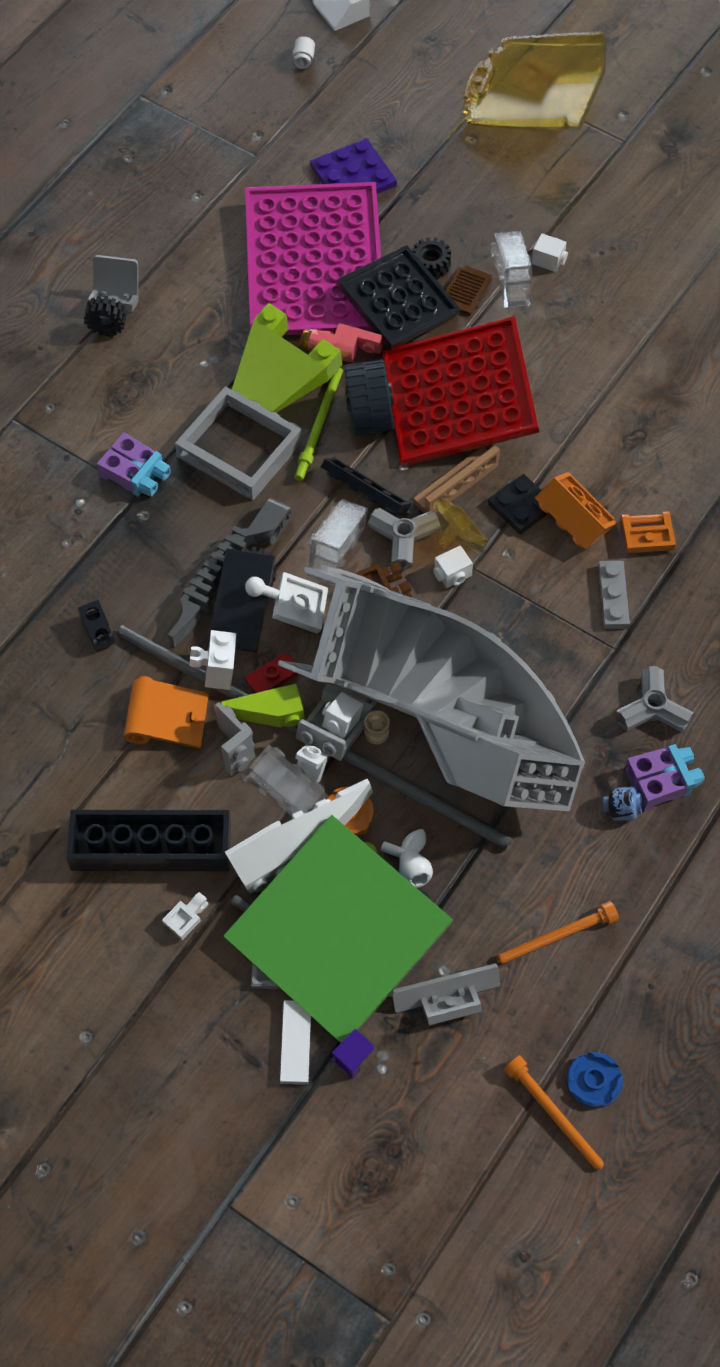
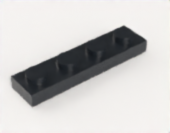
[321,457,411,515]

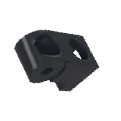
[77,600,115,651]

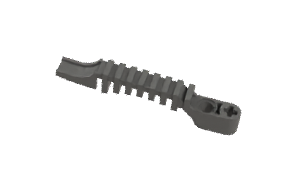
[167,498,293,648]

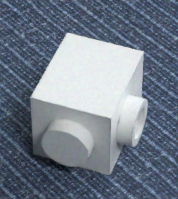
[532,234,568,272]
[433,545,473,588]
[322,692,363,739]

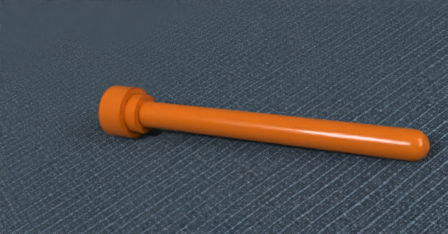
[497,901,619,964]
[503,1055,604,1170]

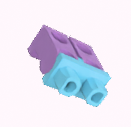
[97,432,171,497]
[623,744,705,812]

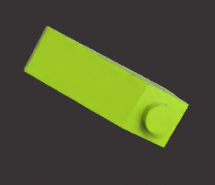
[221,684,305,727]

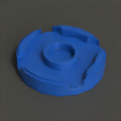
[567,1051,623,1109]

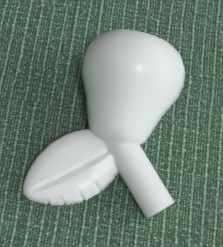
[381,829,433,888]

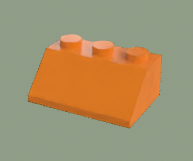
[535,472,618,549]

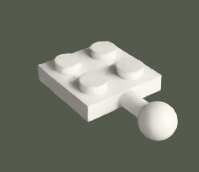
[245,572,328,634]

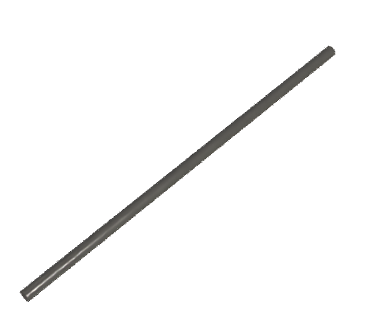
[117,625,512,850]

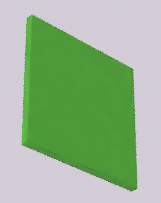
[224,815,453,1043]

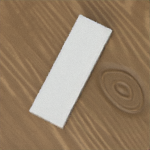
[280,1000,311,1085]

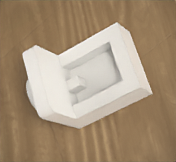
[294,744,329,785]

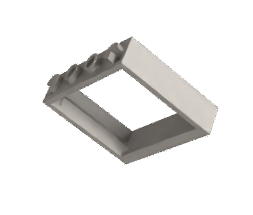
[175,386,302,501]

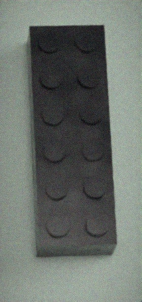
[66,810,231,871]

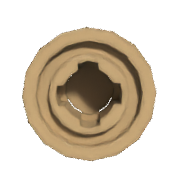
[364,710,390,744]

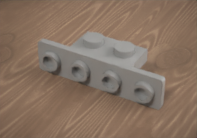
[391,964,500,1025]

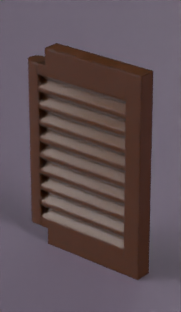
[445,266,492,316]

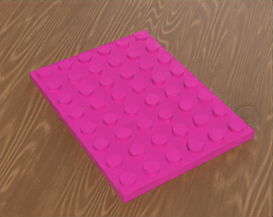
[245,182,381,336]

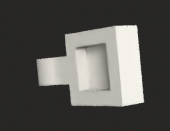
[162,892,209,940]

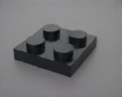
[488,474,549,535]

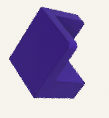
[332,1029,374,1079]

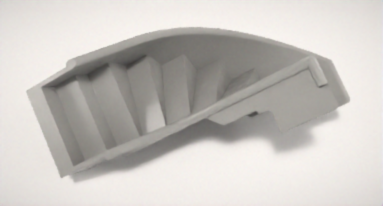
[278,566,585,811]

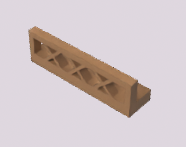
[413,445,500,513]

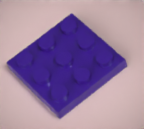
[310,138,397,194]

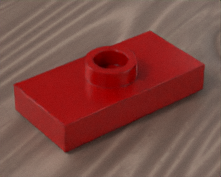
[244,652,299,694]

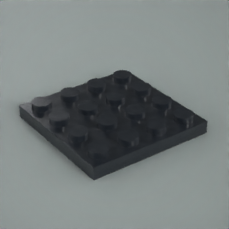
[336,245,461,350]

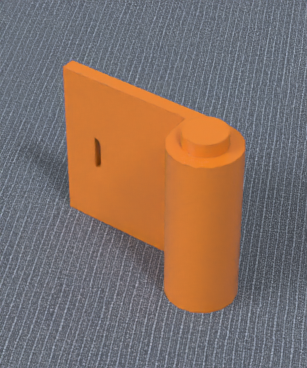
[124,676,209,749]

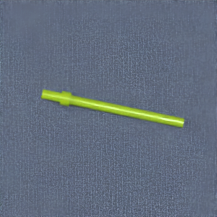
[294,368,343,481]

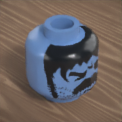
[603,787,642,821]

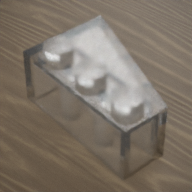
[490,231,532,307]
[307,499,368,586]
[239,745,328,816]

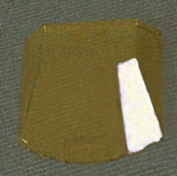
[463,31,606,131]

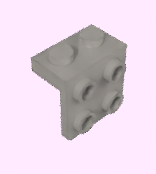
[88,255,138,314]
[214,702,255,776]

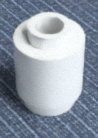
[292,37,315,69]

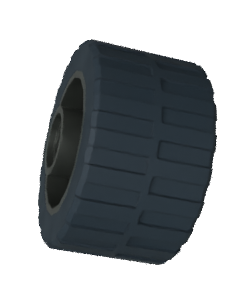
[344,359,394,435]

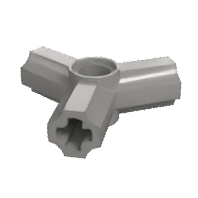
[368,508,441,570]
[615,666,694,733]

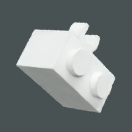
[189,630,236,690]

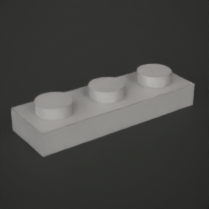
[598,561,630,629]

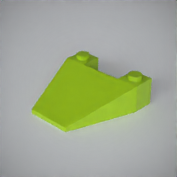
[232,303,342,413]

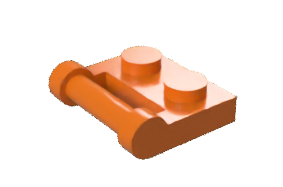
[620,511,676,553]

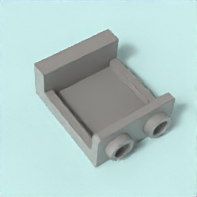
[296,684,373,761]

